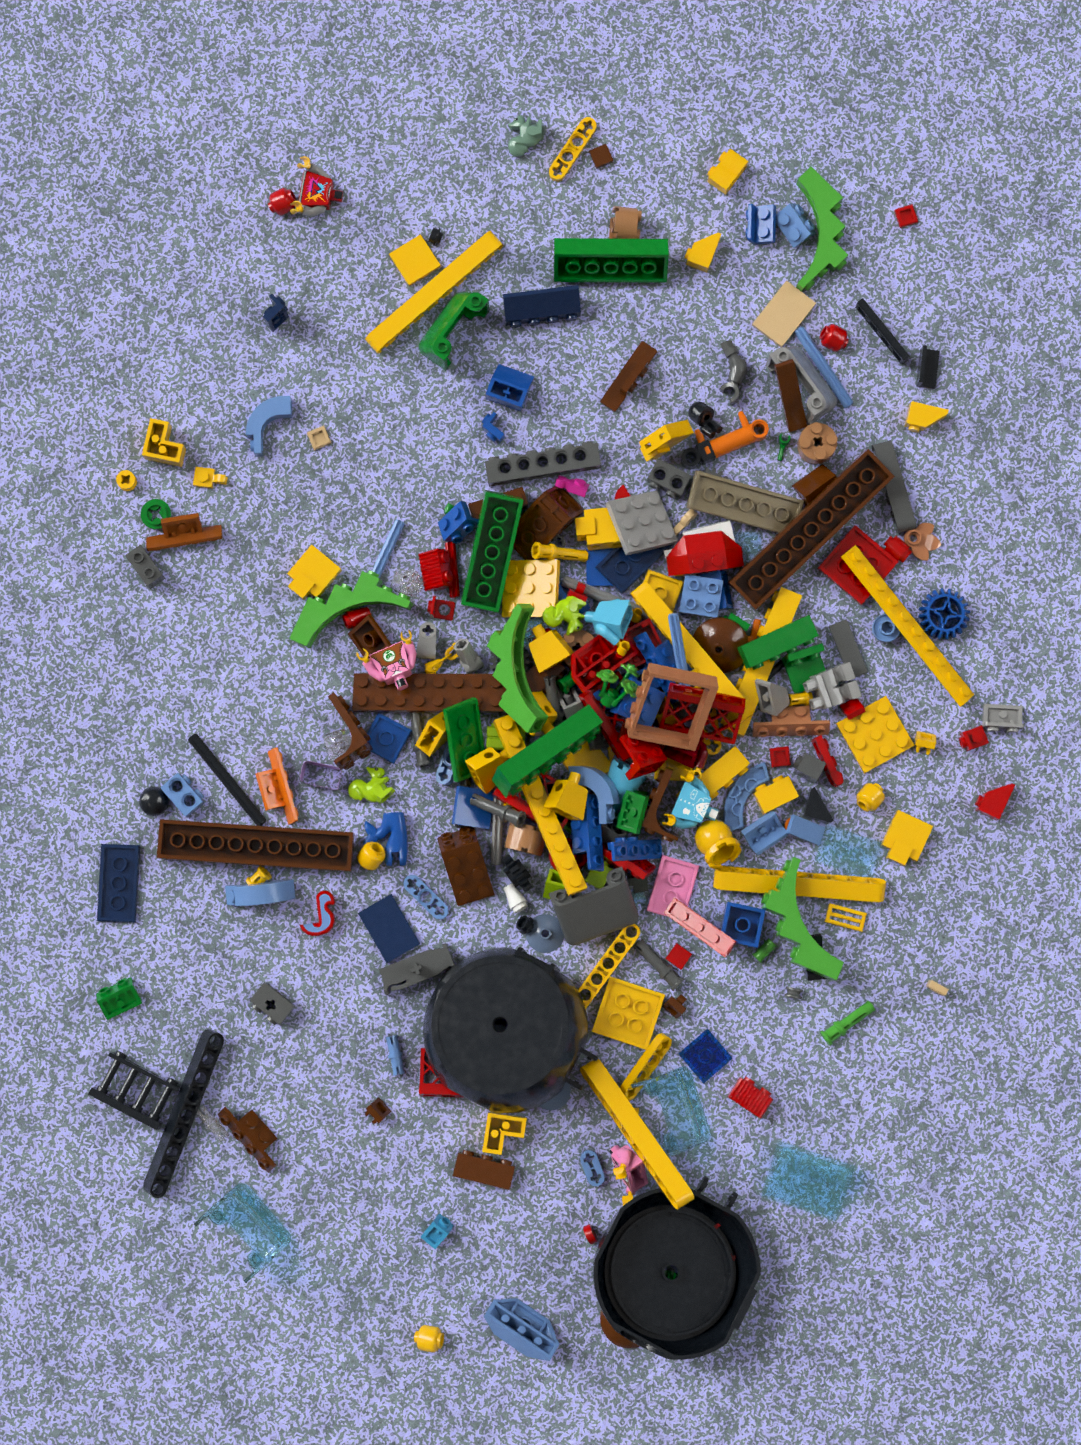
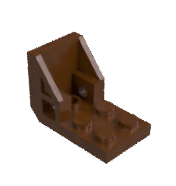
[513,486,585,560]

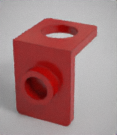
[427,596,455,621]

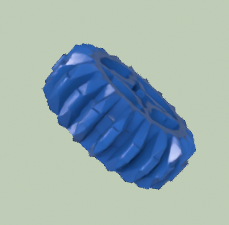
[918,588,970,640]

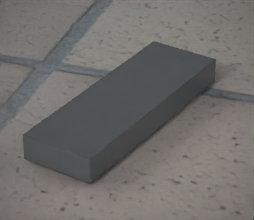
[828,619,868,677]

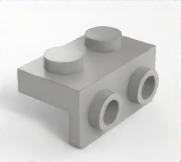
[982,704,1024,732]

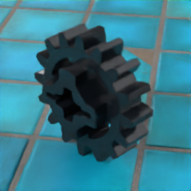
[501,854,533,893]

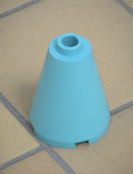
[607,758,647,812]

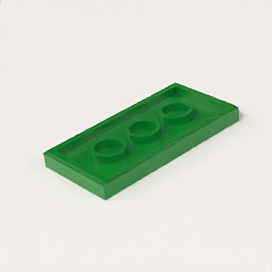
[443,697,485,782]

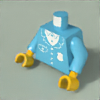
[585,599,642,656]
[662,769,719,829]

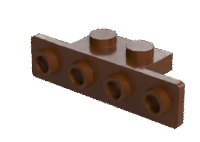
[600,341,657,412]
[218,1107,278,1173]

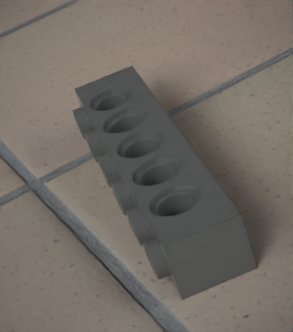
[485,441,601,487]

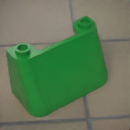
[419,292,490,371]

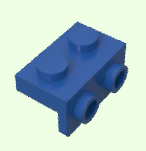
[438,501,479,544]

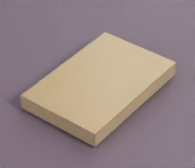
[752,280,816,347]

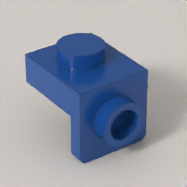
[482,412,505,443]

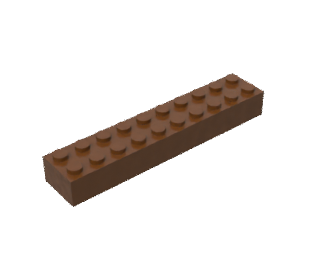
[727,449,895,610]
[157,819,355,872]

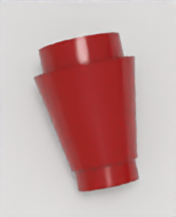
[342,607,371,629]

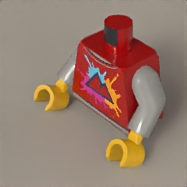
[290,156,343,217]

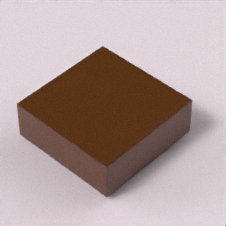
[589,144,614,169]

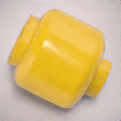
[856,783,885,812]
[357,842,386,870]
[414,1325,444,1353]

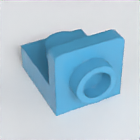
[421,1214,454,1249]

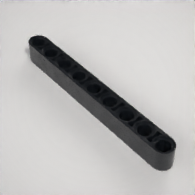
[143,1029,224,1198]

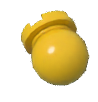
[694,819,742,869]

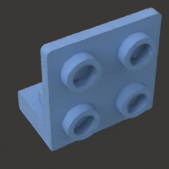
[679,574,723,618]

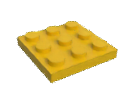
[501,560,560,618]
[836,696,915,773]
[592,976,665,1050]

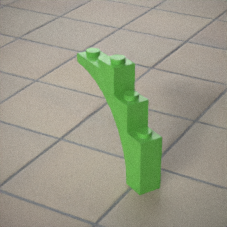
[796,166,848,292]
[289,570,413,648]
[487,604,548,733]
[761,857,844,981]

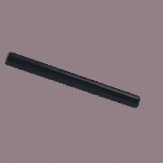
[188,734,266,826]

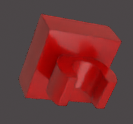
[567,582,588,602]

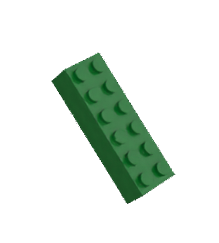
[554,238,669,283]
[461,490,524,613]
[492,704,603,798]

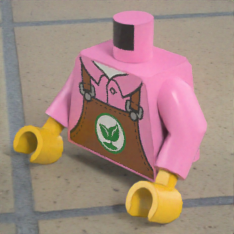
[356,630,417,690]
[610,1145,648,1206]

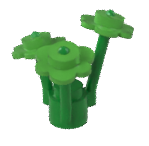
[596,663,640,708]

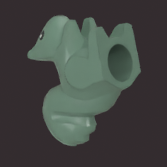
[508,115,544,157]

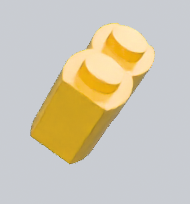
[707,148,749,195]

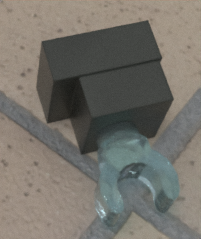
[627,875,649,907]

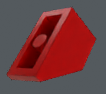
[975,783,1015,821]

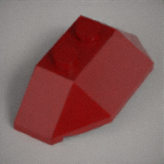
[666,531,744,576]
[571,635,639,693]

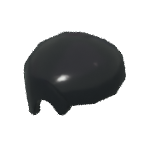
[139,786,169,816]

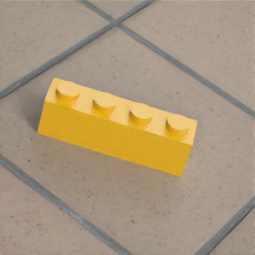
[675,746,750,801]

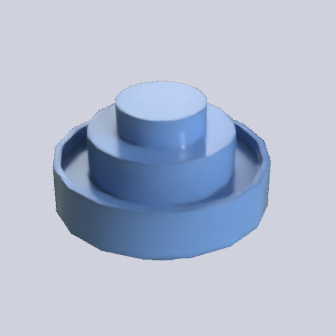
[872,614,900,643]

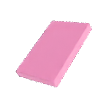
[646,855,699,917]

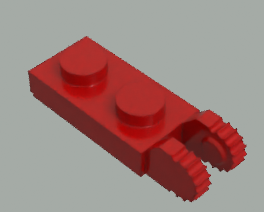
[811,735,844,787]

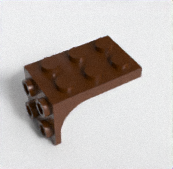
[328,692,373,770]
[642,767,679,842]
[437,826,495,906]

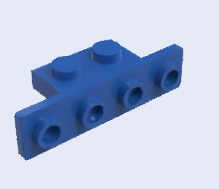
[633,632,679,704]
[571,794,604,872]
[607,837,662,861]

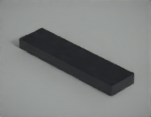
[855,298,910,364]

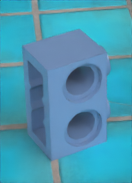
[160,773,205,818]

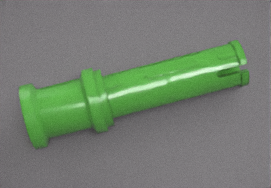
[820,1001,875,1046]

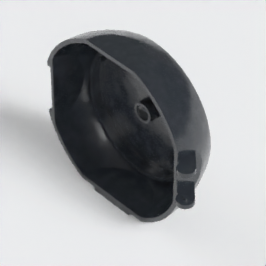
[423,947,599,1114]
[593,1176,761,1360]

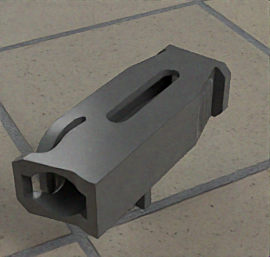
[379,943,455,995]

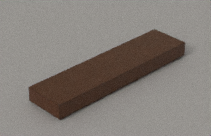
[774,359,807,432]

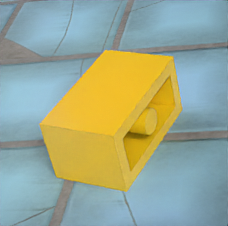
[753,775,799,814]

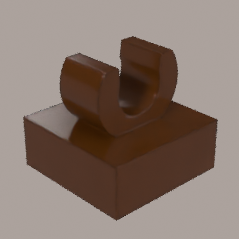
[662,994,686,1019]
[365,1097,392,1124]

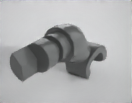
[720,340,748,405]

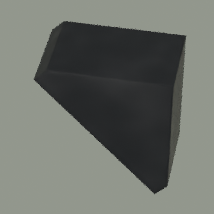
[803,787,834,824]

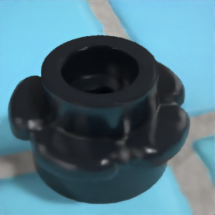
[428,227,443,246]
[516,916,534,934]

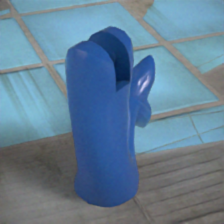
[362,812,408,867]

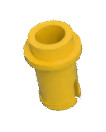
[788,691,813,706]

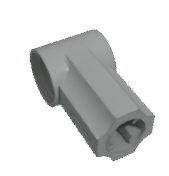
[453,638,484,674]

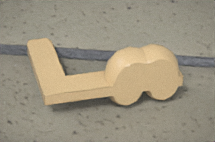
[673,509,698,536]

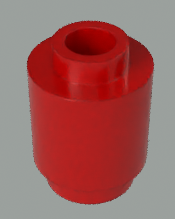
[883,535,912,563]

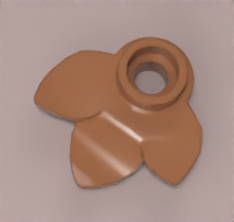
[904,523,941,561]

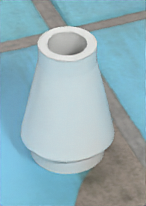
[504,884,528,914]

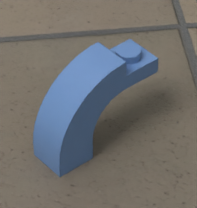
[246,396,292,457]
[568,766,620,824]
[225,879,296,906]

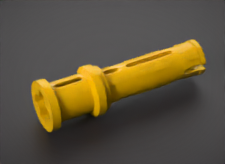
[531,542,588,562]

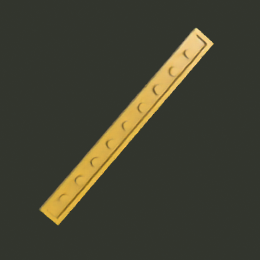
[841,545,974,707]
[493,715,588,896]

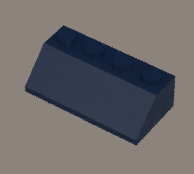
[503,285,581,328]

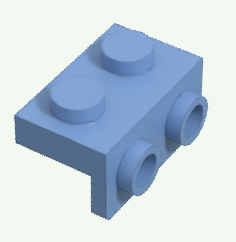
[776,203,816,248]
[741,810,788,856]

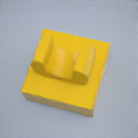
[915,731,936,755]

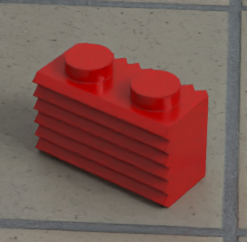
[418,548,453,591]
[727,1076,773,1119]

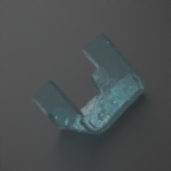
[631,1066,711,1157]
[194,1183,291,1283]

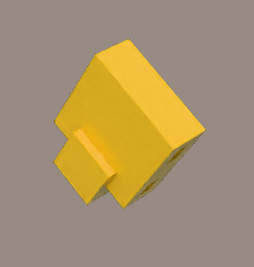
[639,419,694,462]
[575,508,622,551]
[287,545,342,600]
[881,810,933,866]

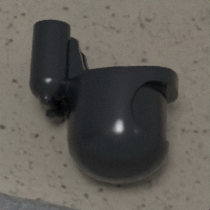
[688,401,723,439]

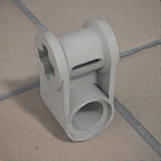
[416,622,437,660]

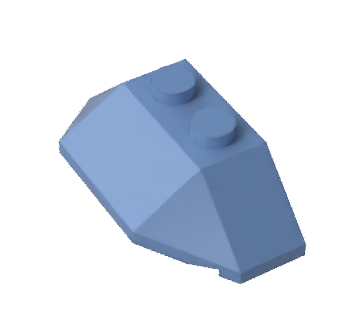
[484,1298,559,1361]

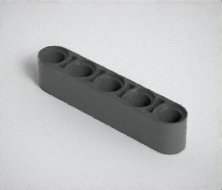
[871,440,916,533]

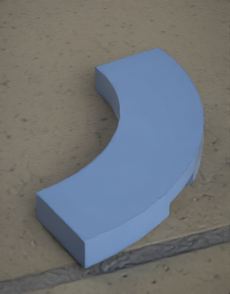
[723,762,770,831]

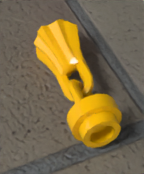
[424,642,458,674]

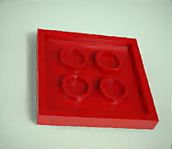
[817,525,898,605]

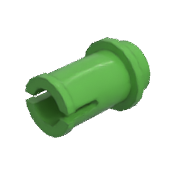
[752,938,777,963]

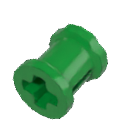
[556,670,576,694]

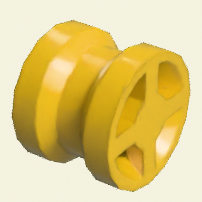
[116,470,137,491]

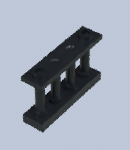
[88,1050,181,1130]

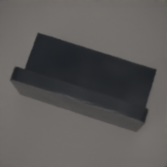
[916,345,940,389]

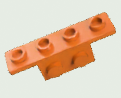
[255,747,299,825]

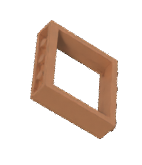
[625,663,719,751]

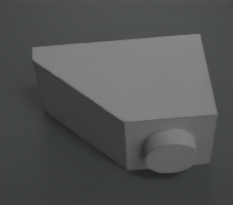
[755,679,790,716]
[557,686,583,719]

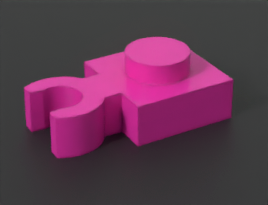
[555,475,590,497]

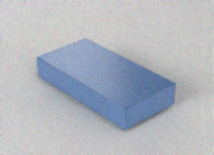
[786,815,826,846]

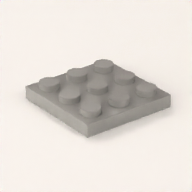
[605,490,678,555]

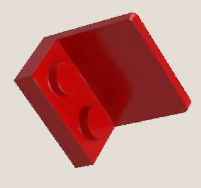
[619,734,667,780]

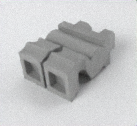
[803,662,862,709]

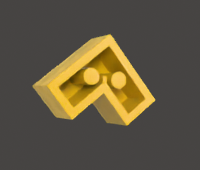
[142,418,186,467]
[482,1112,527,1155]

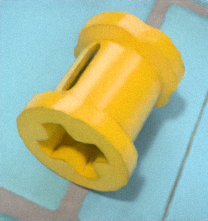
[246,866,272,884]

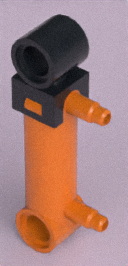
[681,411,769,470]

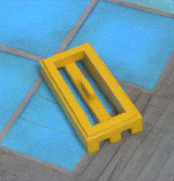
[824,903,867,932]

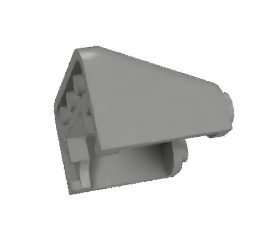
[766,346,837,425]

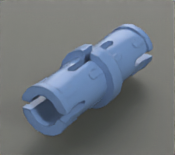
[385,1035,405,1076]

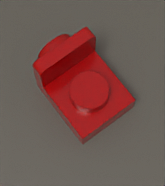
[959,725,989,751]

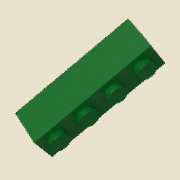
[737,615,819,670]

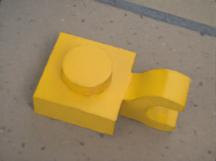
[193,467,228,489]

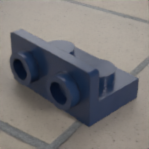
[263,294,289,332]

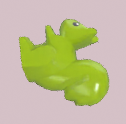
[542,596,586,636]
[348,767,395,804]

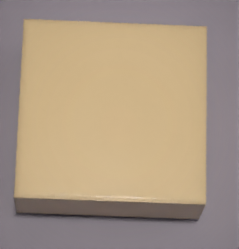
[307,425,332,451]
[926,980,949,996]

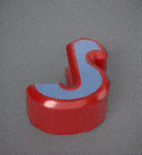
[300,891,336,936]

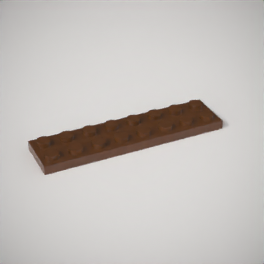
[352,673,506,713]

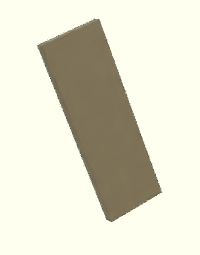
[686,471,804,533]

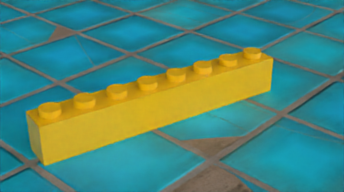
[720,587,802,738]

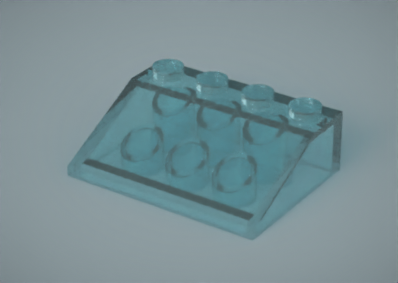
[761,1140,855,1221]

